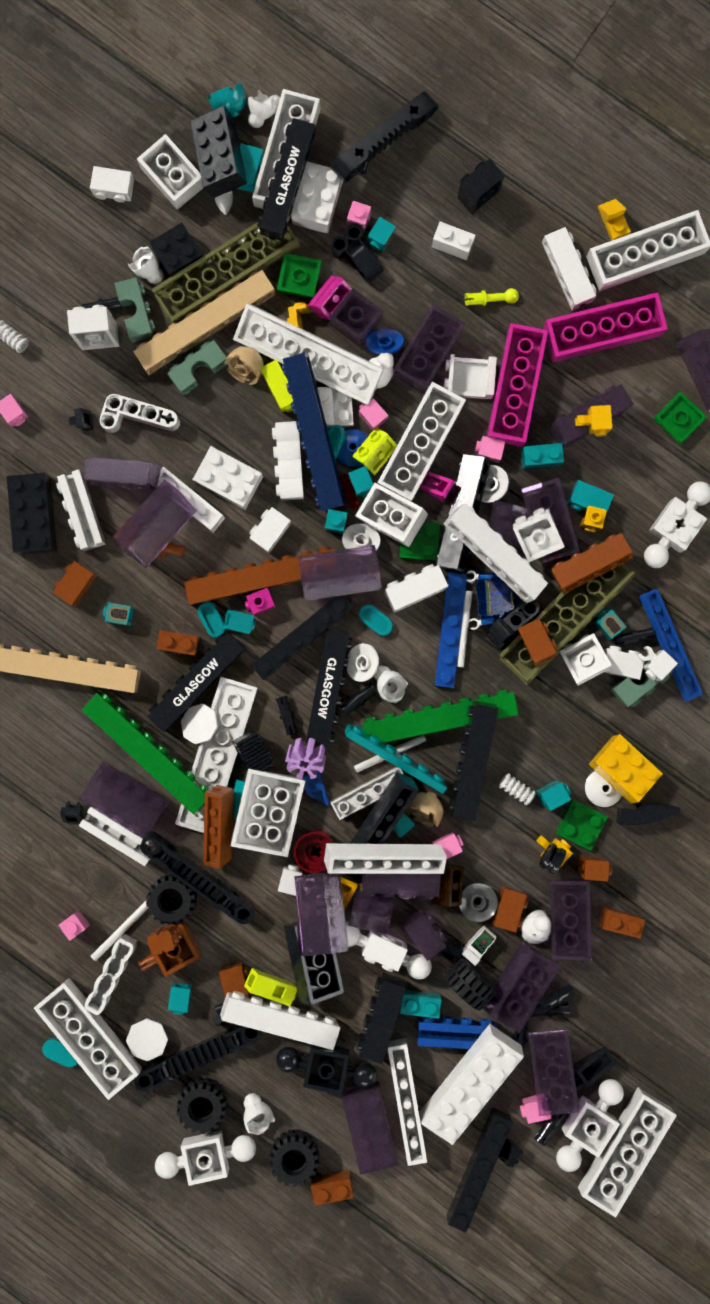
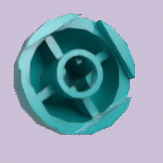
[207,83,246,118]

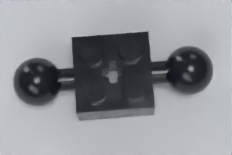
[276,1044,377,1095]

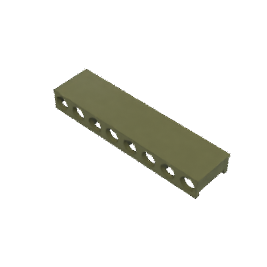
[152,222,301,324]
[499,564,635,685]

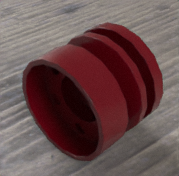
[294,830,337,873]

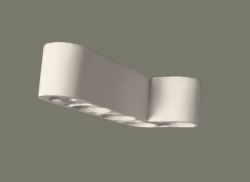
[100,394,180,433]

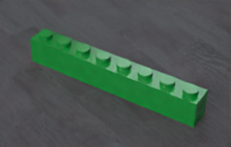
[362,689,519,743]
[82,693,210,815]

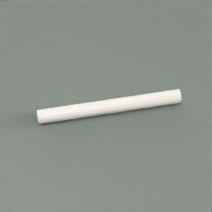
[456,591,473,667]
[354,734,426,773]
[91,901,149,961]

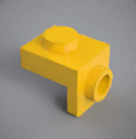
[287,302,311,329]
[580,506,607,533]

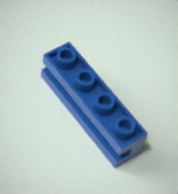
[417,1016,497,1049]

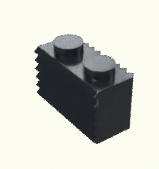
[232,730,273,772]

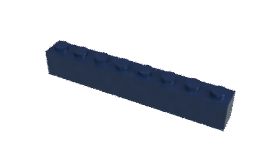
[281,353,347,511]

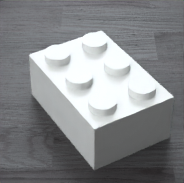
[137,134,203,210]
[291,162,343,234]
[67,305,120,350]
[192,446,263,510]
[355,483,428,547]
[384,564,448,613]

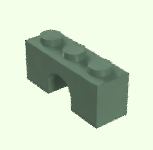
[114,277,156,343]
[167,340,227,396]
[610,653,673,708]

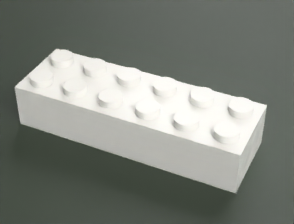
[252,89,320,209]
[586,210,710,292]
[377,382,466,502]
[34,978,142,1100]
[420,1024,524,1145]
[578,1087,677,1218]

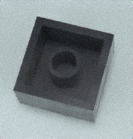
[457,158,505,215]
[150,223,202,277]

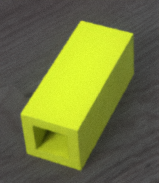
[262,359,293,413]
[244,968,297,1006]

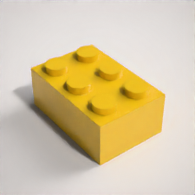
[588,734,663,804]

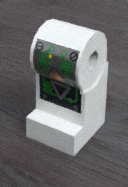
[461,926,497,966]

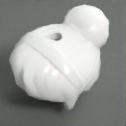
[248,90,281,128]
[128,246,164,284]
[369,353,394,389]
[374,665,408,703]
[520,910,552,944]
[243,1093,275,1135]

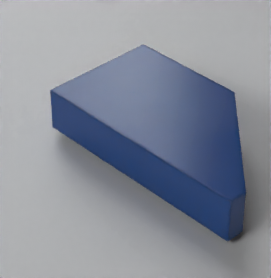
[303,771,330,806]

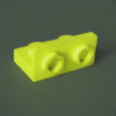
[353,428,397,476]

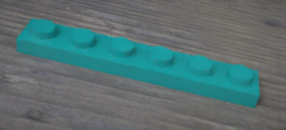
[345,724,447,794]

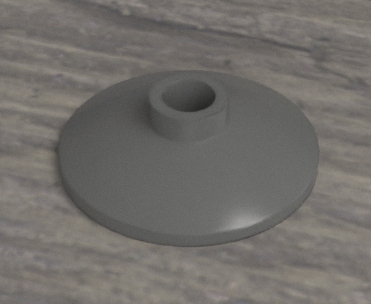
[459,883,498,922]

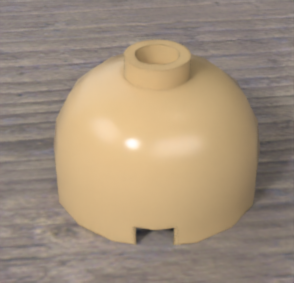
[225,346,264,385]
[405,791,443,827]

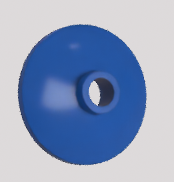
[366,329,404,355]
[337,429,368,467]

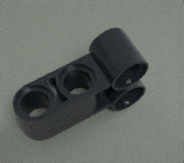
[331,223,384,283]
[487,601,539,651]

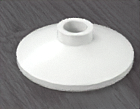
[482,465,509,503]
[342,524,380,556]
[346,643,379,682]
[585,771,622,807]

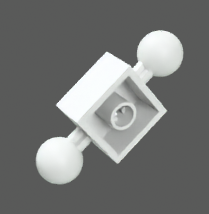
[644,481,710,568]
[336,922,432,979]
[556,1079,624,1172]
[155,1130,256,1186]

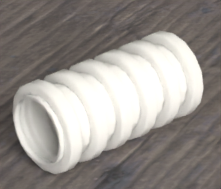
[0,320,29,353]
[499,773,536,805]

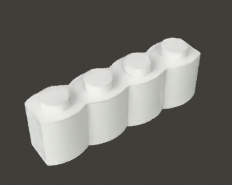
[272,421,304,501]
[85,934,137,1015]

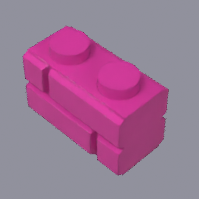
[308,276,353,320]

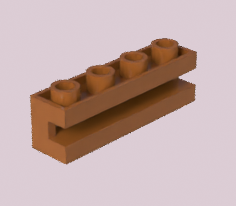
[551,533,633,594]
[203,785,234,869]

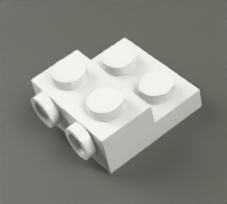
[318,387,354,428]
[513,508,565,562]
[559,633,613,686]

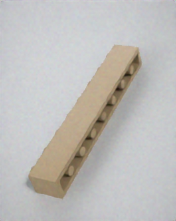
[133,270,276,375]
[0,644,141,693]

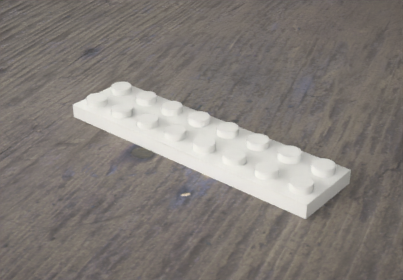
[233,304,384,405]
[175,677,258,833]

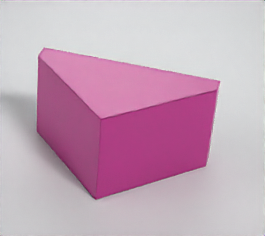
[420,471,455,502]

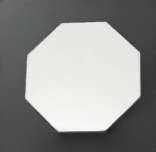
[181,704,218,745]
[126,1018,168,1061]

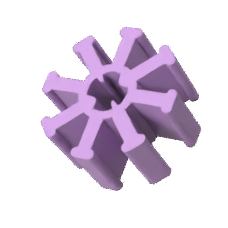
[285,738,326,779]

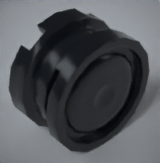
[539,843,566,874]

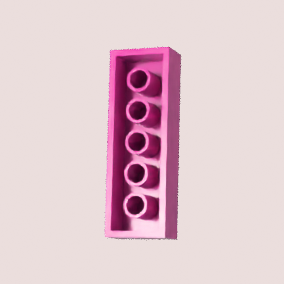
[543,293,668,363]
[486,323,548,447]

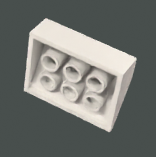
[230,769,305,857]

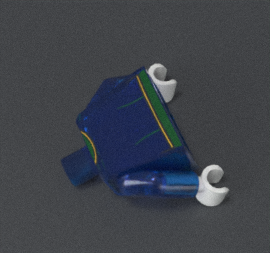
[466,570,521,630]

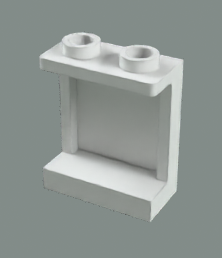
[444,354,497,400]

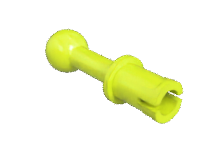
[465,288,519,306]

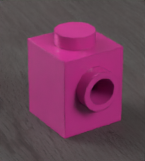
[245,588,275,616]

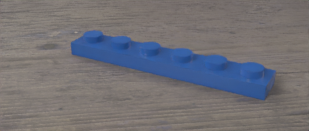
[434,572,467,688]
[639,588,703,702]

